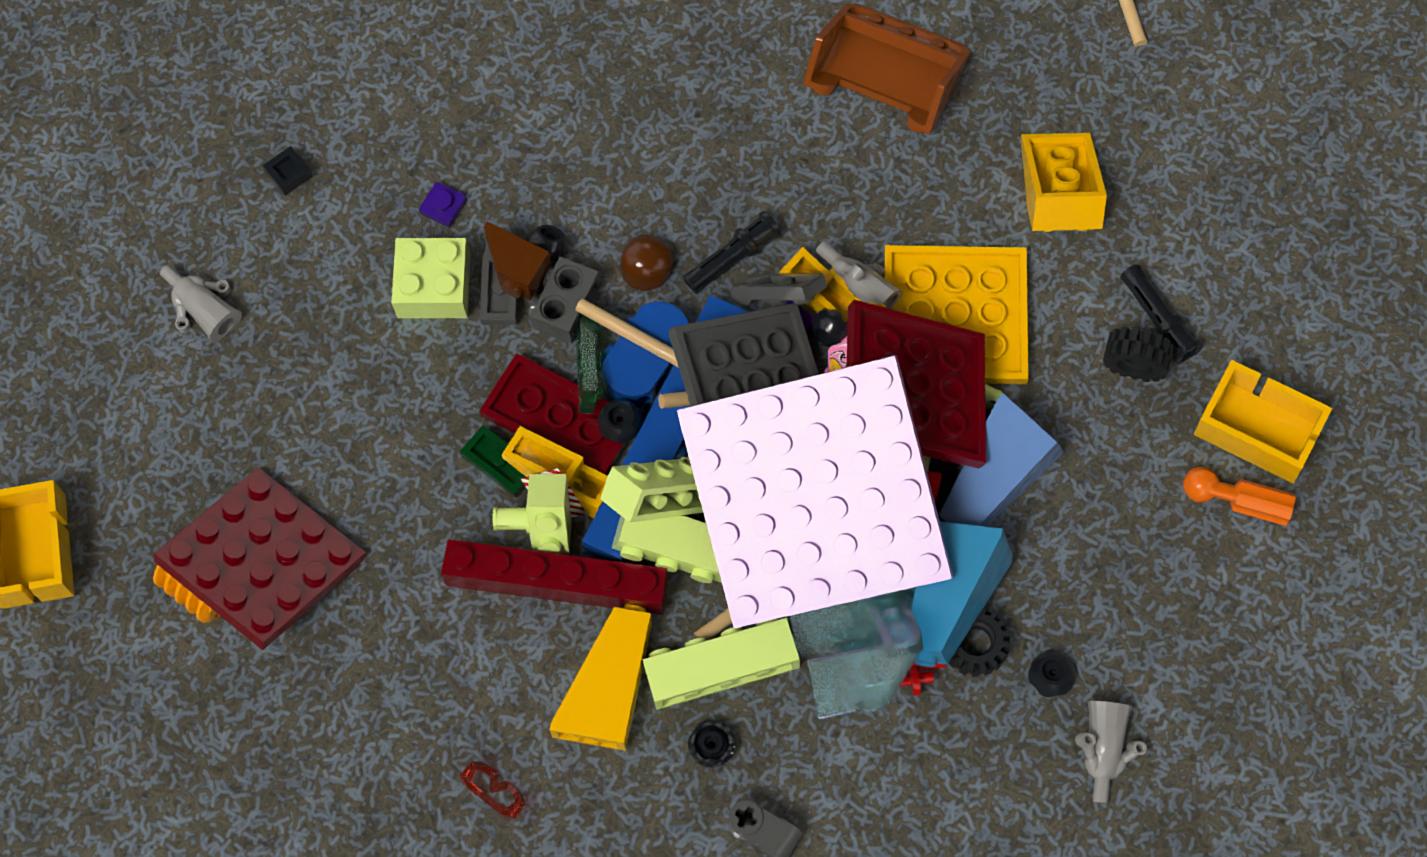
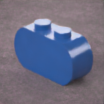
[601,302,689,407]

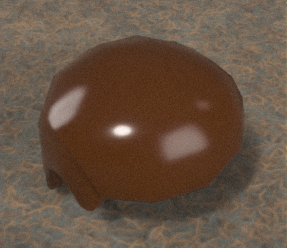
[620,235,674,291]

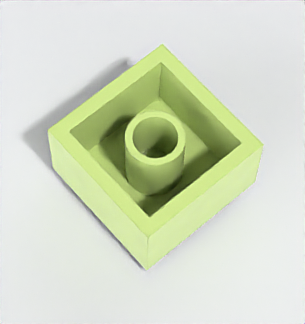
[392,238,471,318]

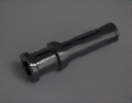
[682,211,782,294]
[1120,264,1203,364]

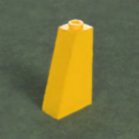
[549,604,653,751]

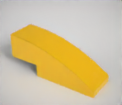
[778,247,860,322]
[502,426,607,519]

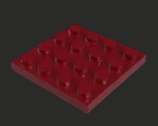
[846,300,986,469]
[154,467,366,650]

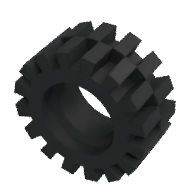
[1103,327,1173,382]
[949,606,1011,677]

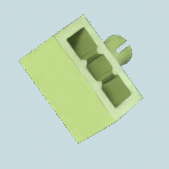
[493,474,571,555]

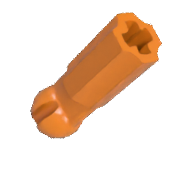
[1183,467,1296,526]

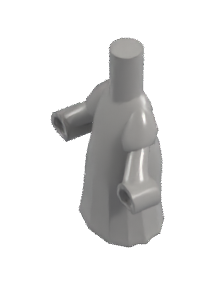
[816,241,903,309]
[160,265,242,343]
[1075,701,1147,804]

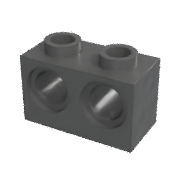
[528,257,601,344]

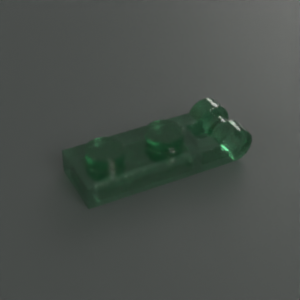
[576,315,604,414]

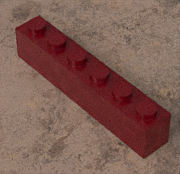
[441,539,669,615]

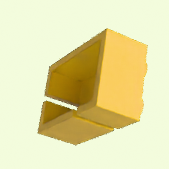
[1194,359,1333,484]
[0,480,75,609]

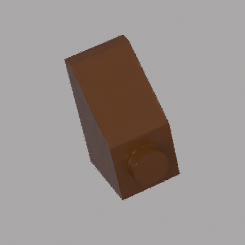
[484,221,551,301]

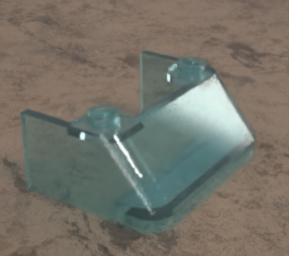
[789,590,923,719]

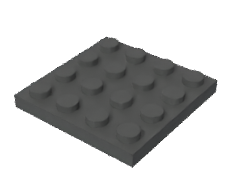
[668,303,819,406]

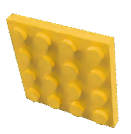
[884,245,1028,384]

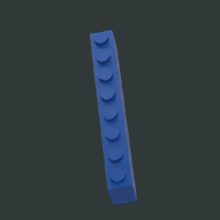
[582,295,749,563]

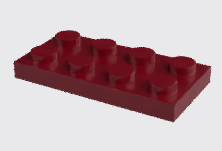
[479,353,628,476]

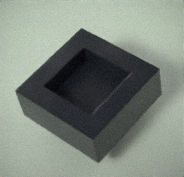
[262,146,313,195]

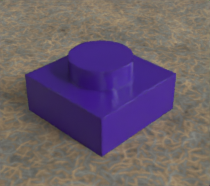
[419,181,467,228]

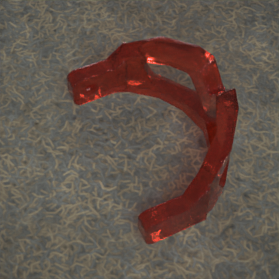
[459,761,525,820]

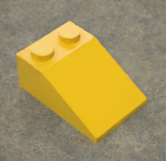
[1021,132,1107,232]

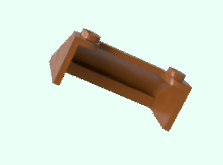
[803,4,970,135]

